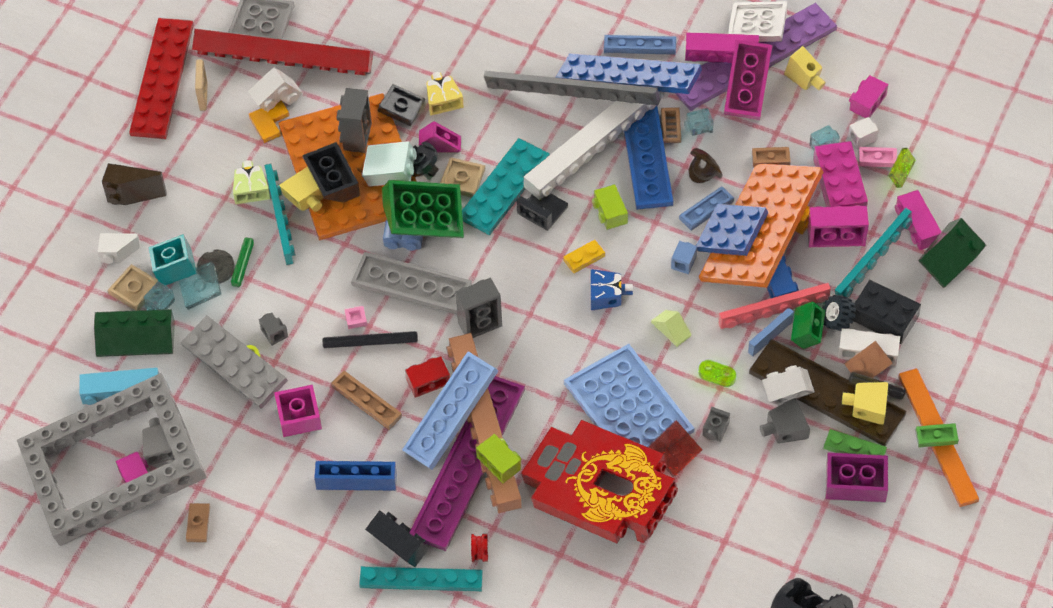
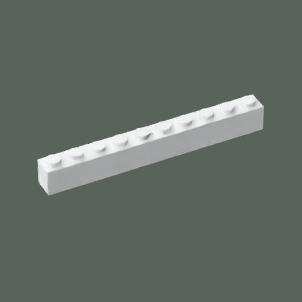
[524,92,670,200]

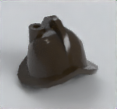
[688,148,723,183]

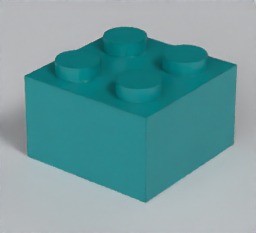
[148,234,197,287]

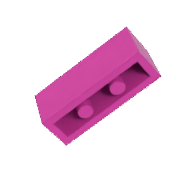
[895,190,941,250]

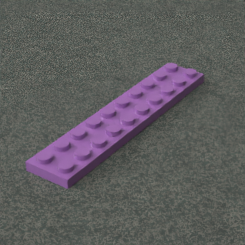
[675,2,837,111]

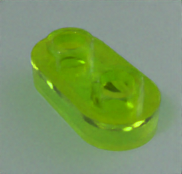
[698,360,736,387]

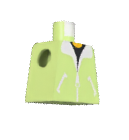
[233,160,270,204]

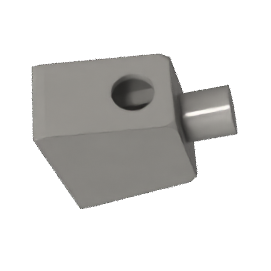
[142,417,175,466]

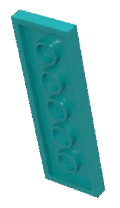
[462,138,550,235]

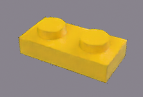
[563,239,605,274]

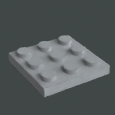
[228,0,295,40]

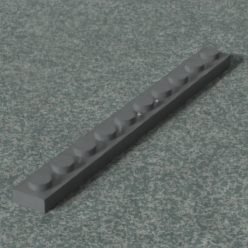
[483,71,661,105]

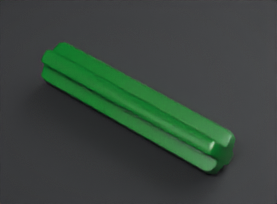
[231,237,254,287]

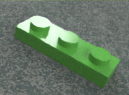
[823,429,887,455]

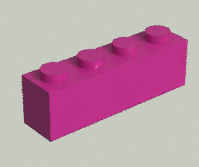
[685,32,759,63]

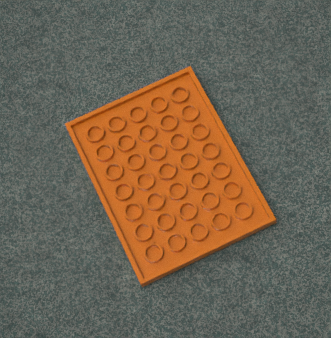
[278,93,417,241]

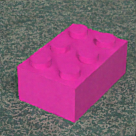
[807,205,869,248]

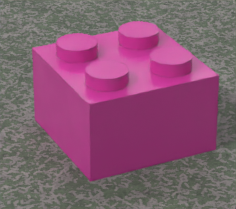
[274,384,322,437]

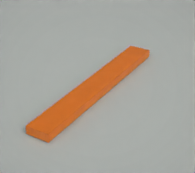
[898,368,979,507]

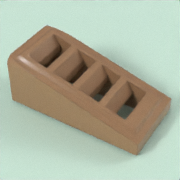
[660,107,681,143]

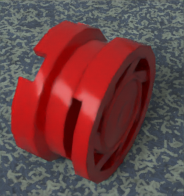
[471,534,488,562]

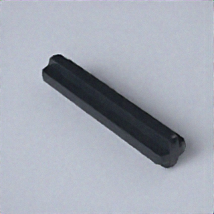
[849,372,906,399]

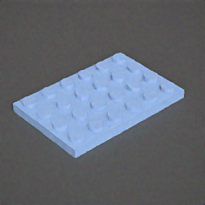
[564,344,695,452]

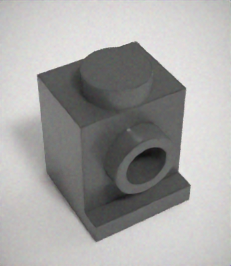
[259,312,288,345]
[703,407,730,442]

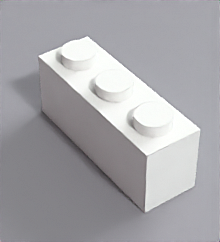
[838,328,900,366]

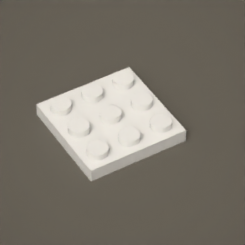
[728,1,788,42]

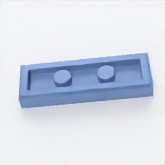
[679,186,734,231]
[748,308,794,356]

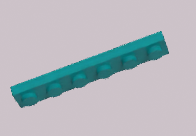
[264,163,296,265]
[835,208,913,298]
[359,566,483,592]

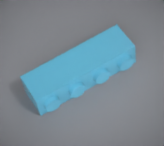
[79,368,159,405]

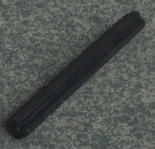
[322,331,418,348]

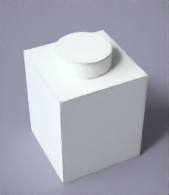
[848,117,879,149]

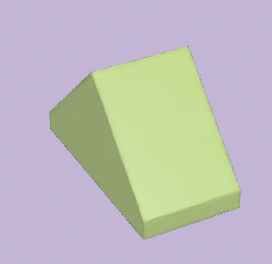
[651,310,691,347]

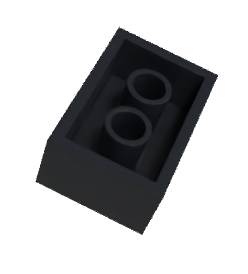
[852,279,921,345]

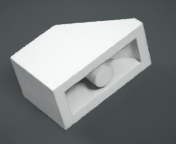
[98,233,140,264]

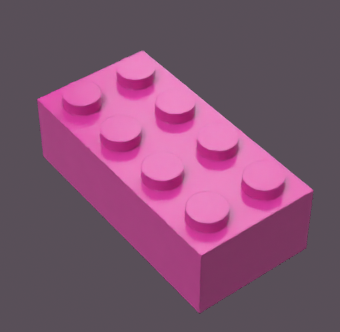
[724,39,772,120]
[813,141,868,207]

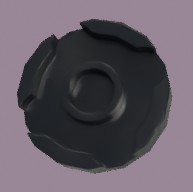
[411,142,439,177]

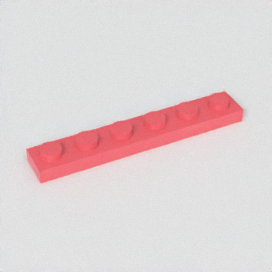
[718,283,831,329]

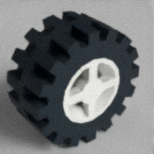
[822,295,856,331]

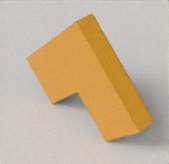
[248,100,289,143]

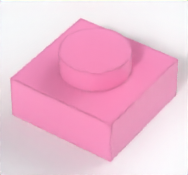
[344,306,367,329]

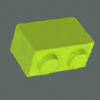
[592,184,628,230]
[476,434,521,484]

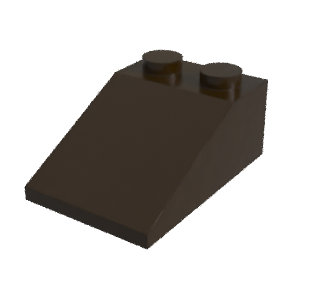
[102,163,167,205]

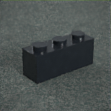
[365,510,429,567]

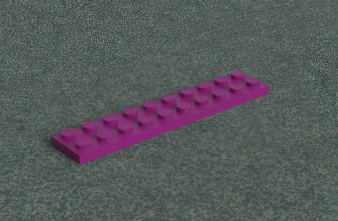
[410,376,525,551]

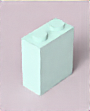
[362,141,417,186]

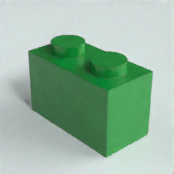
[791,301,825,349]

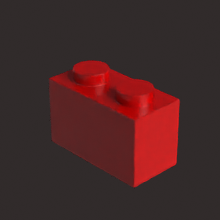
[405,356,450,398]

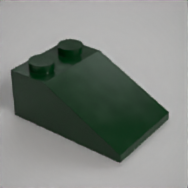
[918,218,986,288]

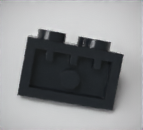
[516,193,568,231]

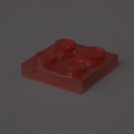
[647,420,703,477]

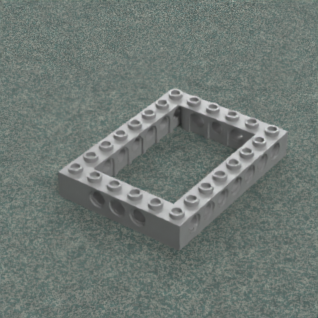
[17,373,207,546]

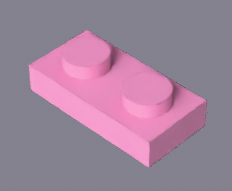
[859,147,897,167]

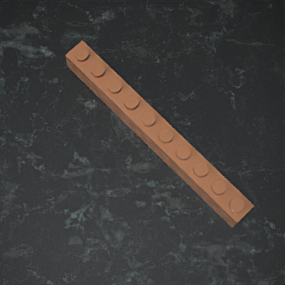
[446,333,522,514]

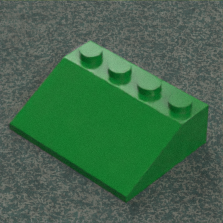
[382,180,464,238]

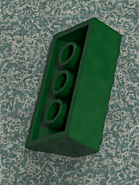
[94,309,175,357]

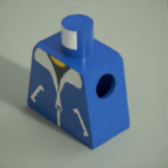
[591,269,633,310]

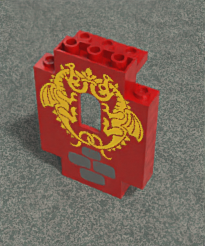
[521,420,678,544]

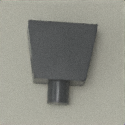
[760,398,810,444]

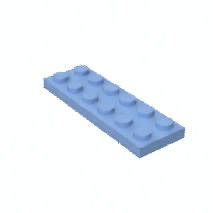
[402,351,498,470]

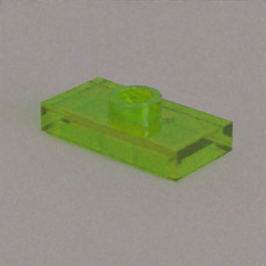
[888,148,916,188]

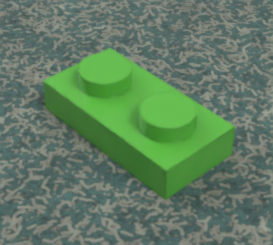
[915,423,959,448]

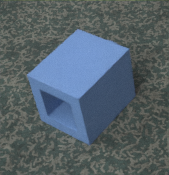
[671,241,697,274]

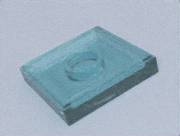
[179,261,222,310]

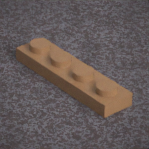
[331,370,402,430]

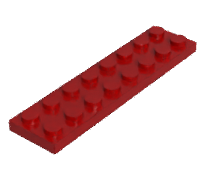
[129,18,194,139]

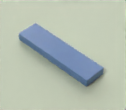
[604,35,676,55]

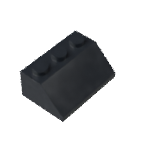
[302,142,360,203]

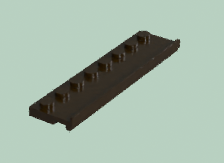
[749,339,907,447]

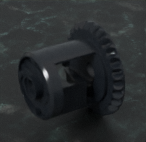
[770,578,853,608]

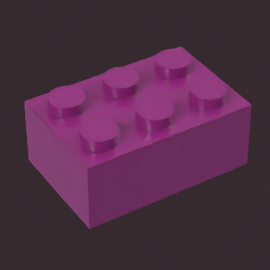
[825,452,888,502]

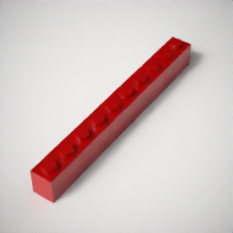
[192,28,374,76]

